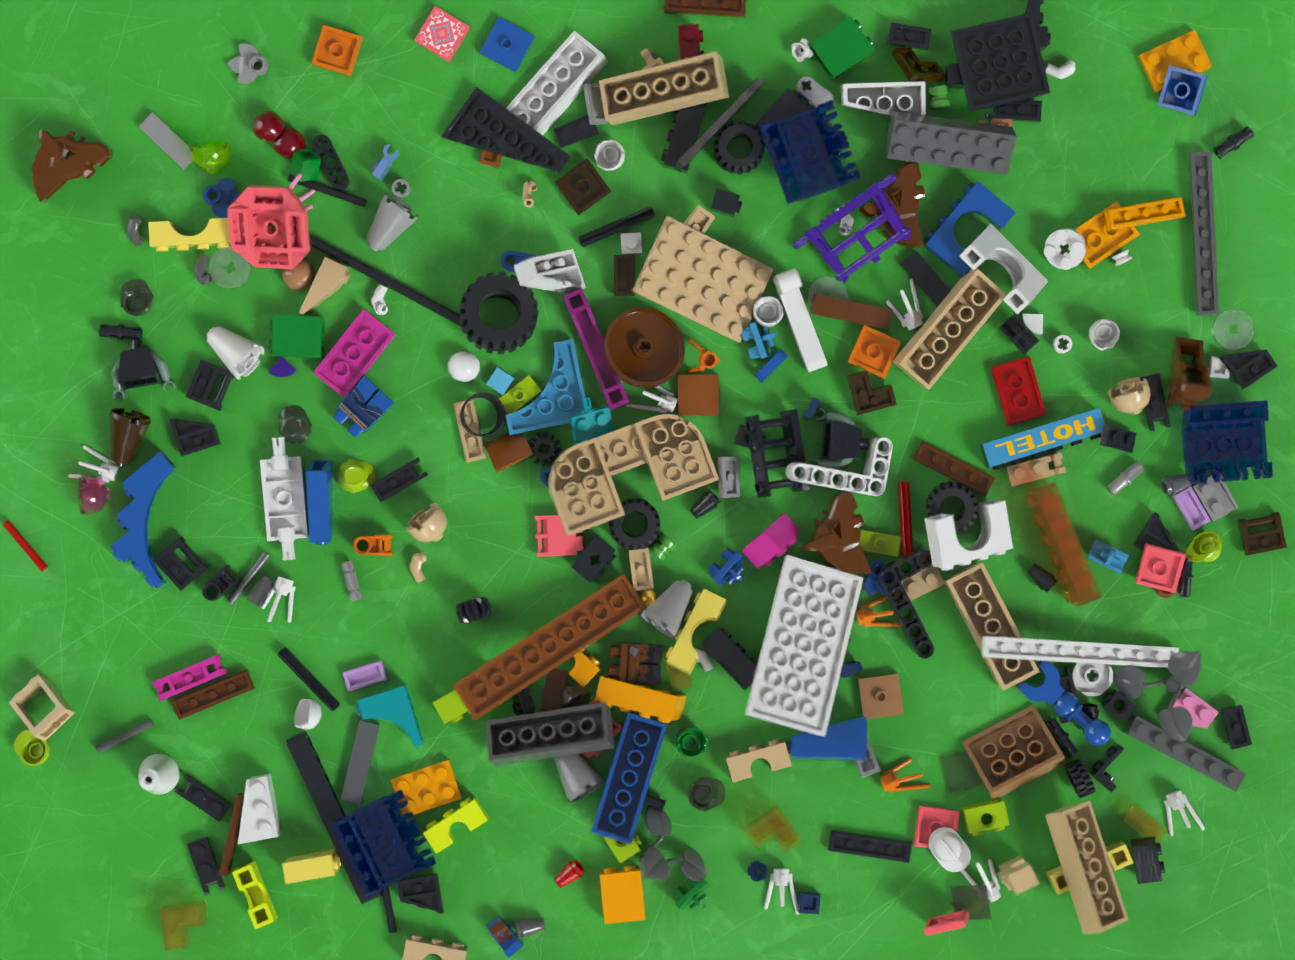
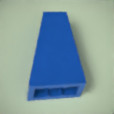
[306,460,333,545]
[788,717,867,761]

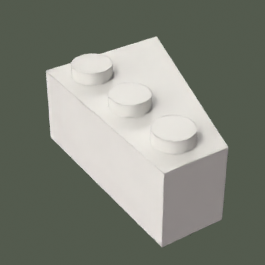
[238,773,282,844]

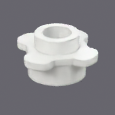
[791,38,813,62]

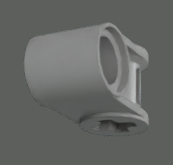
[796,76,835,114]

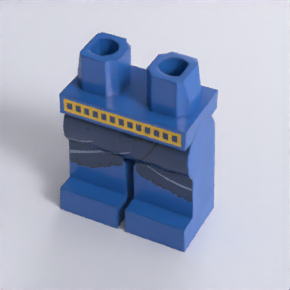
[333,376,395,438]

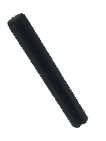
[578,207,655,247]
[278,648,340,711]

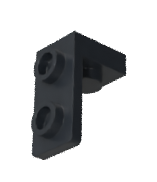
[1090,744,1124,793]

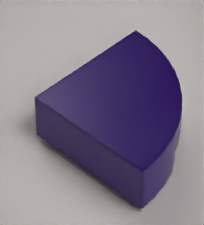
[268,357,298,377]

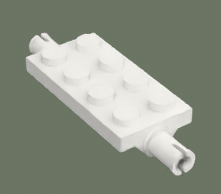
[260,437,309,560]

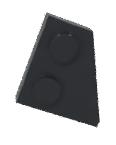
[1220,349,1277,389]
[169,418,221,457]
[1132,512,1179,551]
[397,873,444,914]

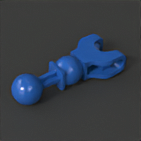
[1016,660,1111,746]

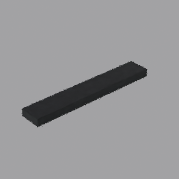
[675,78,763,173]

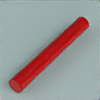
[3,520,48,572]

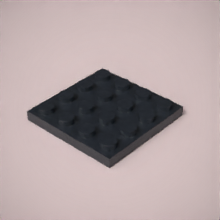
[951,13,1050,112]

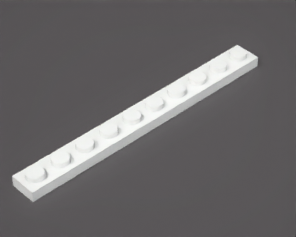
[982,636,1179,668]

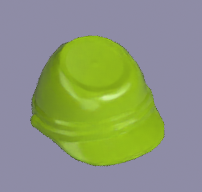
[336,459,376,493]
[1186,531,1222,562]
[14,730,50,766]

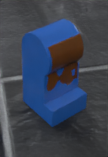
[486,916,524,958]

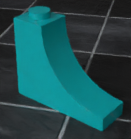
[356,685,424,747]

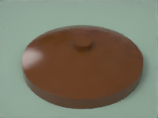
[603,307,685,388]

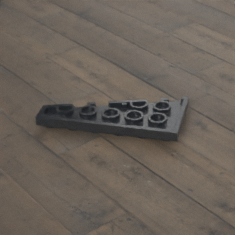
[441,87,571,173]

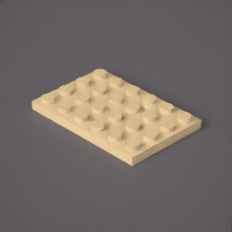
[632,216,774,343]

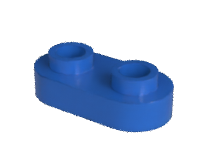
[501,251,537,273]

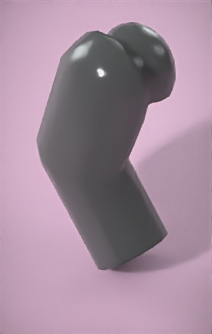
[126,215,144,247]
[194,254,213,285]

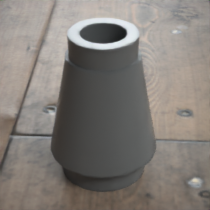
[1161,473,1193,496]
[246,576,274,607]
[514,918,545,938]

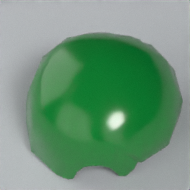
[676,727,708,758]

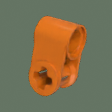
[353,535,393,556]

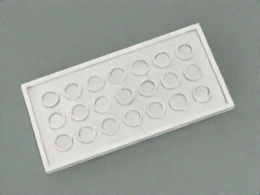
[745,555,863,737]

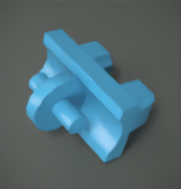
[741,322,777,359]
[1086,540,1129,574]

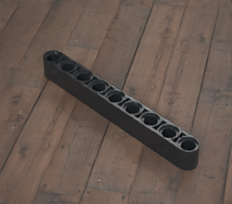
[286,731,382,904]

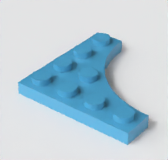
[505,339,585,435]

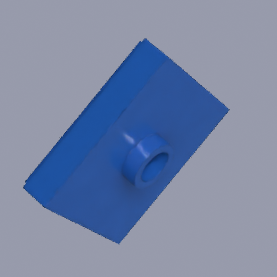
[480,17,535,73]

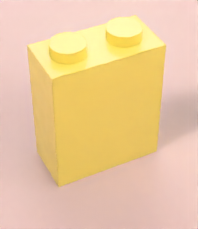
[282,849,342,884]

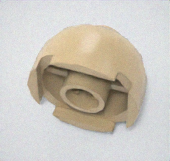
[1108,377,1151,415]
[406,503,447,542]

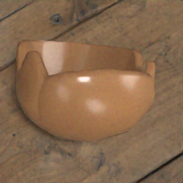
[282,259,315,290]

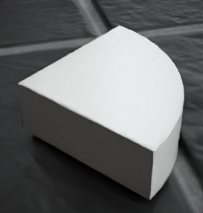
[1022,314,1043,335]
[1209,356,1229,379]

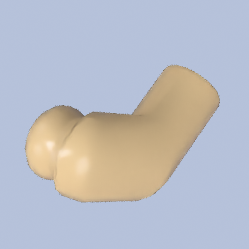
[522,180,538,208]
[409,552,427,583]

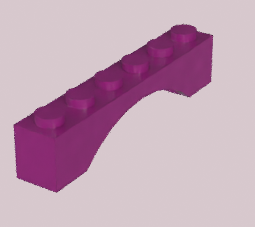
[563,288,629,410]

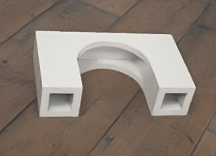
[960,224,1048,314]
[925,499,1013,570]

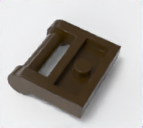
[1237,512,1287,556]

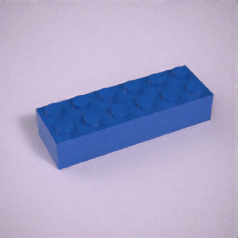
[591,713,667,845]

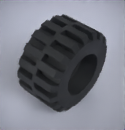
[713,120,765,175]
[926,481,978,534]
[609,499,660,550]

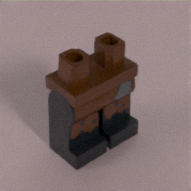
[608,642,663,684]

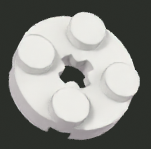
[1044,228,1086,270]
[1072,663,1113,696]

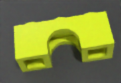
[423,797,489,854]
[232,861,278,929]

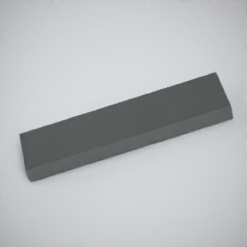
[340,720,380,804]

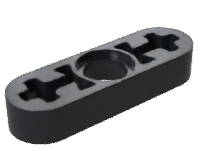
[313,135,350,191]

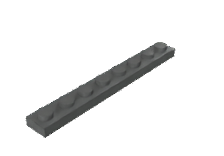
[1189,152,1219,316]

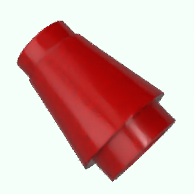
[554,859,585,888]

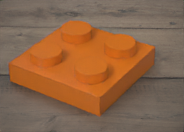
[311,25,363,77]
[847,325,901,379]

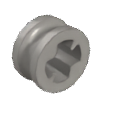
[392,179,411,198]

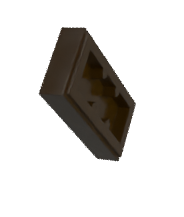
[614,255,635,296]

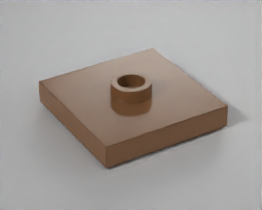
[857,673,904,719]

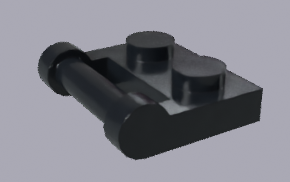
[186,359,234,411]
[154,536,209,591]

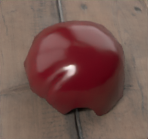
[252,111,285,142]
[272,127,306,160]

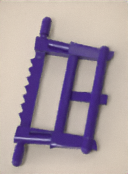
[792,173,911,284]

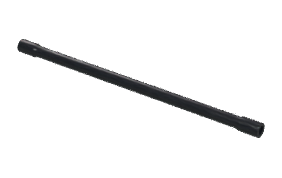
[309,233,461,327]

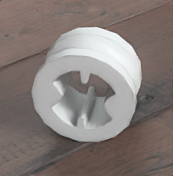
[1112,250,1132,266]
[1052,335,1072,354]

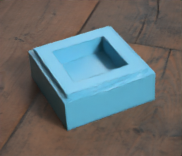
[486,367,514,395]

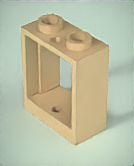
[9,674,75,741]

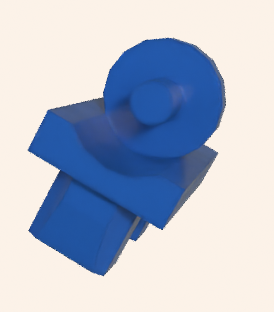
[708,548,745,586]

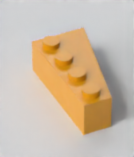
[595,676,687,723]

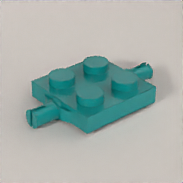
[569,397,614,445]

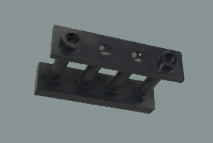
[745,409,810,498]

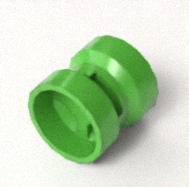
[928,85,951,110]
[648,533,676,561]

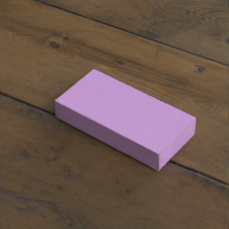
[1172,486,1211,531]
[342,660,388,692]

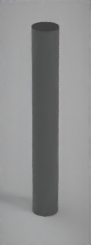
[227,551,270,605]
[96,719,154,753]

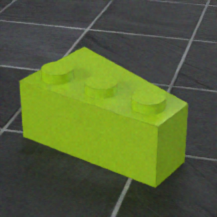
[433,690,470,724]

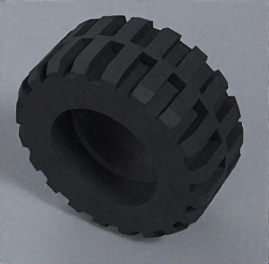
[459,272,538,354]

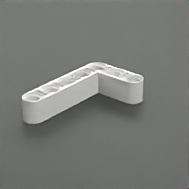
[773,269,827,373]
[785,437,893,496]

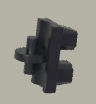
[998,314,1039,355]

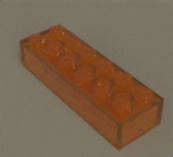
[1024,482,1101,607]

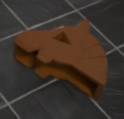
[31,130,113,203]
[859,161,925,249]
[1167,337,1212,411]
[802,491,872,574]

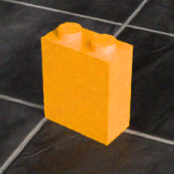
[600,865,646,924]

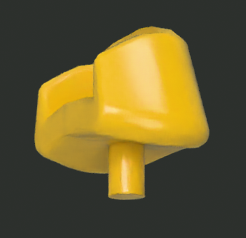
[640,589,658,610]

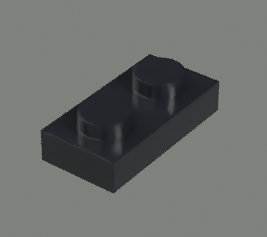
[887,22,931,51]
[553,115,599,149]
[1100,425,1136,453]
[1220,704,1252,750]

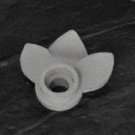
[227,43,268,84]

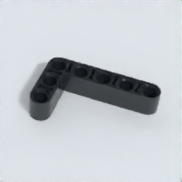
[876,547,934,659]

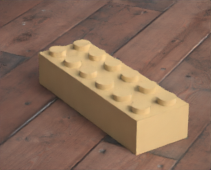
[599,52,729,126]
[892,268,1007,390]
[943,562,1040,691]
[1045,801,1128,935]

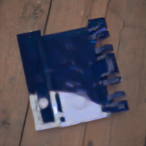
[759,100,861,204]
[1181,400,1273,484]
[331,789,437,899]

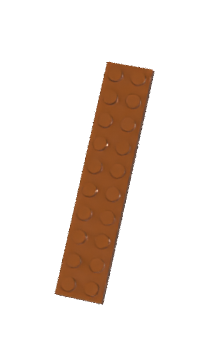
[452,574,646,721]

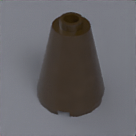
[110,408,151,467]

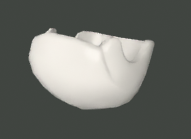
[594,139,625,171]
[753,296,784,327]
[1088,319,1120,351]
[448,351,480,382]
[294,699,322,730]

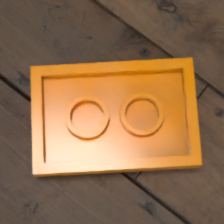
[1138,30,1212,93]
[1075,201,1140,270]
[391,759,462,818]

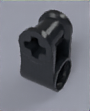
[202,564,242,601]

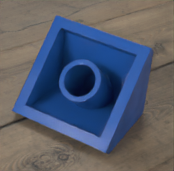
[1158,65,1208,116]

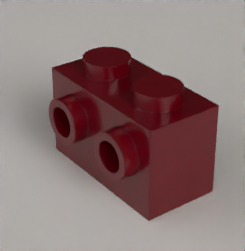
[678,24,704,61]

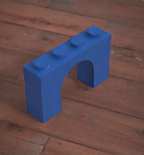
[924,181,1016,277]

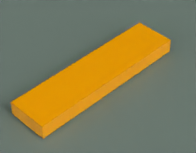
[1104,197,1186,231]

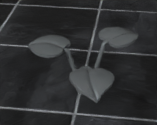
[1113,651,1201,741]
[639,806,706,881]

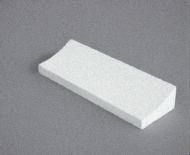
[506,30,608,135]

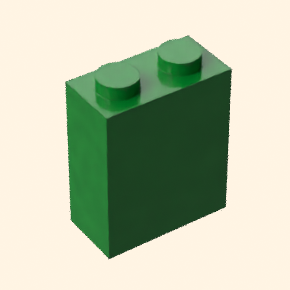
[810,17,874,81]
[268,315,325,359]

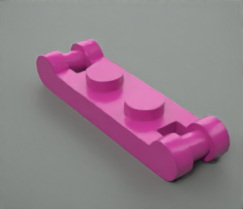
[152,654,227,701]

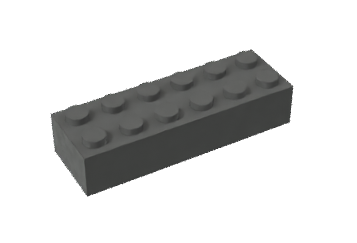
[884,111,1016,174]
[486,702,614,766]

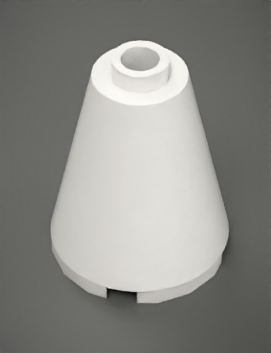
[207,326,264,379]
[138,754,179,795]

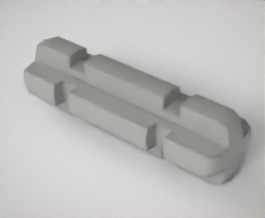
[341,561,362,601]

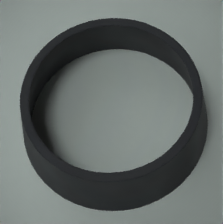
[460,392,505,437]

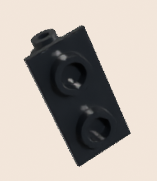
[512,686,536,716]

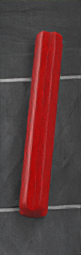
[898,481,913,555]

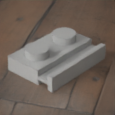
[1192,472,1239,522]

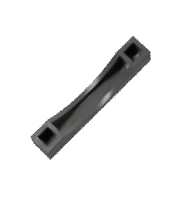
[1123,714,1246,792]

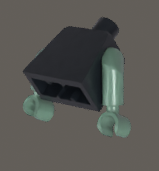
[111,339,176,400]
[810,408,870,469]

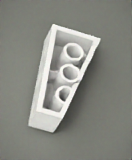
[841,81,926,117]

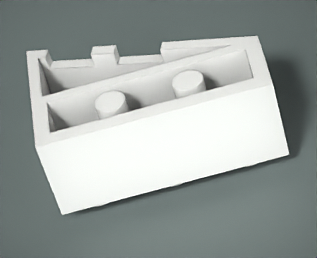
[514,249,586,294]

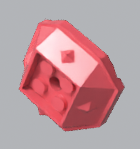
[227,185,310,269]

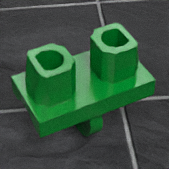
[672,878,710,911]

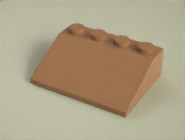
[962,705,1065,801]

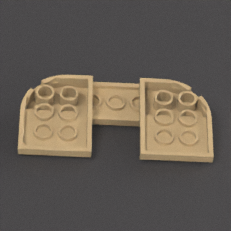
[548,414,719,536]

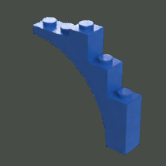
[110,452,177,588]

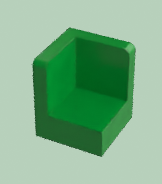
[290,148,321,182]

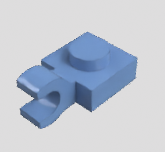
[372,144,400,181]

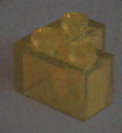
[744,805,802,853]
[160,901,208,951]

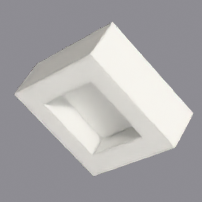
[621,232,642,255]

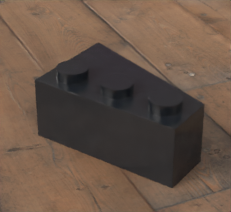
[700,627,758,691]

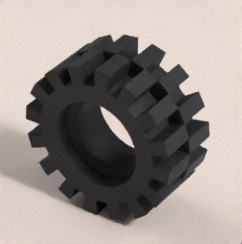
[1065,758,1096,799]

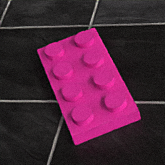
[313,309,396,398]

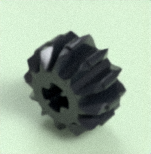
[529,432,562,466]
[456,597,491,623]

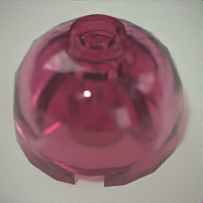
[78,474,111,515]

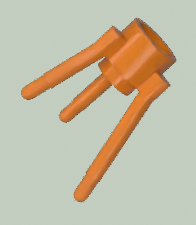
[687,337,720,373]
[856,591,900,627]
[880,758,931,793]

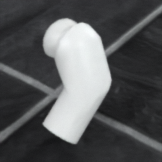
[1045,60,1076,79]
[835,205,854,236]

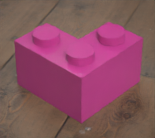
[741,513,801,569]

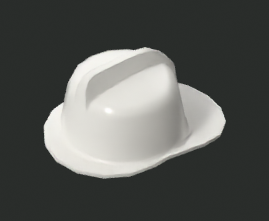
[928,827,971,872]

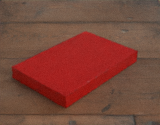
[990,356,1047,426]

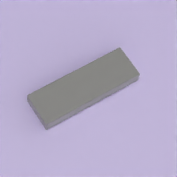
[139,112,198,170]

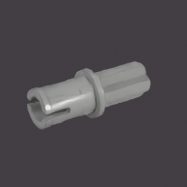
[1106,462,1144,496]

